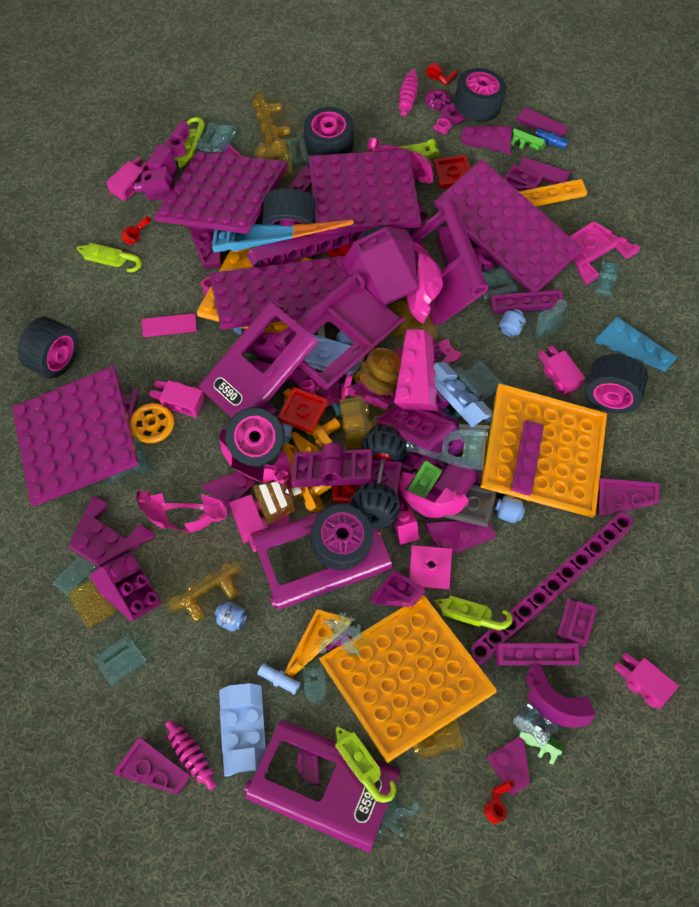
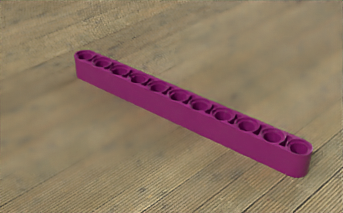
[247,201,428,267]
[470,513,633,665]

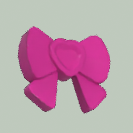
[439,339,461,365]
[339,374,353,402]

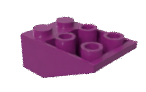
[89,552,162,622]

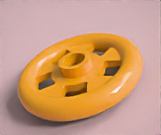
[129,403,174,444]

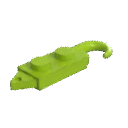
[175,117,205,169]
[77,243,142,272]
[434,596,513,630]
[335,726,396,803]

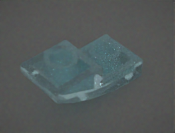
[594,262,620,298]

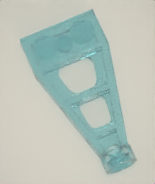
[406,429,487,470]

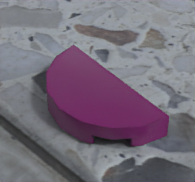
[297,749,320,786]

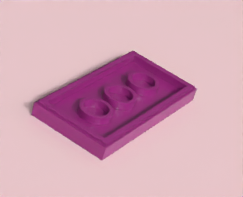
[375,404,456,450]

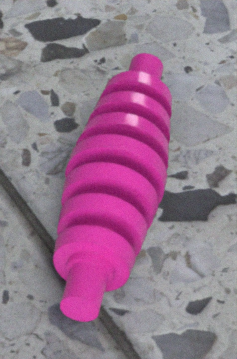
[399,69,418,116]
[165,720,217,791]

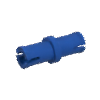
[534,128,569,150]

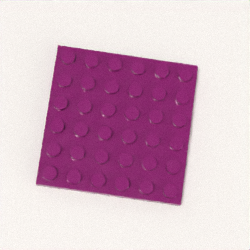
[309,149,421,234]
[154,151,288,234]
[12,366,140,506]

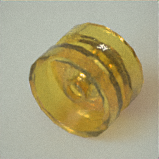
[359,347,402,395]

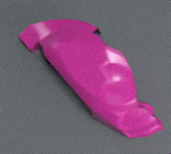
[368,137,434,184]
[407,242,443,324]
[219,428,291,484]
[399,472,469,518]
[136,490,228,533]

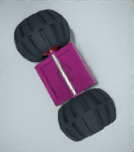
[350,425,409,530]

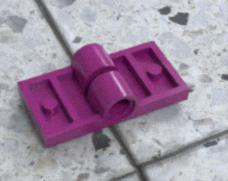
[292,443,372,487]

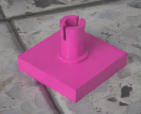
[409,545,452,590]

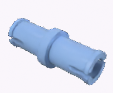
[257,663,301,695]

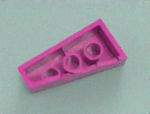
[394,330,439,411]

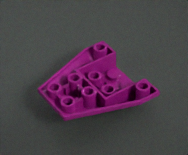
[342,227,418,305]

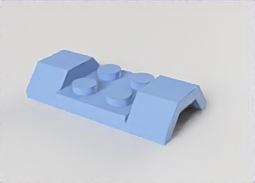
[304,335,365,378]
[433,362,493,427]
[219,683,268,777]

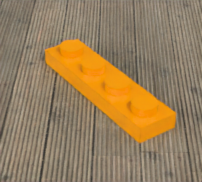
[520,179,587,206]

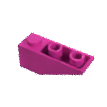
[392,488,419,545]

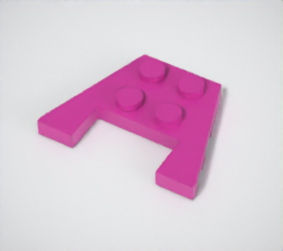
[569,221,640,286]

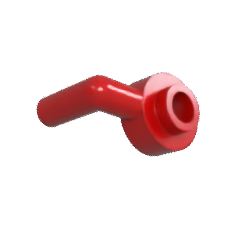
[426,63,458,85]
[121,216,151,245]
[484,779,515,824]

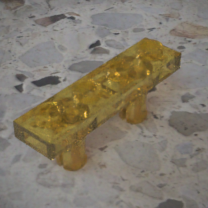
[252,91,290,151]
[166,561,241,623]

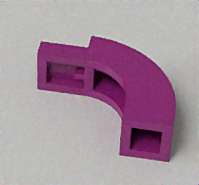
[526,664,596,728]

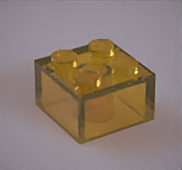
[339,396,373,450]

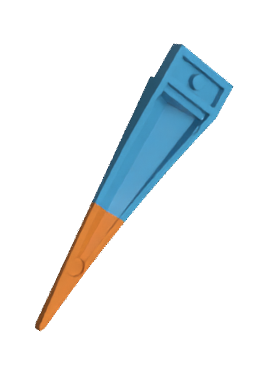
[212,219,354,252]

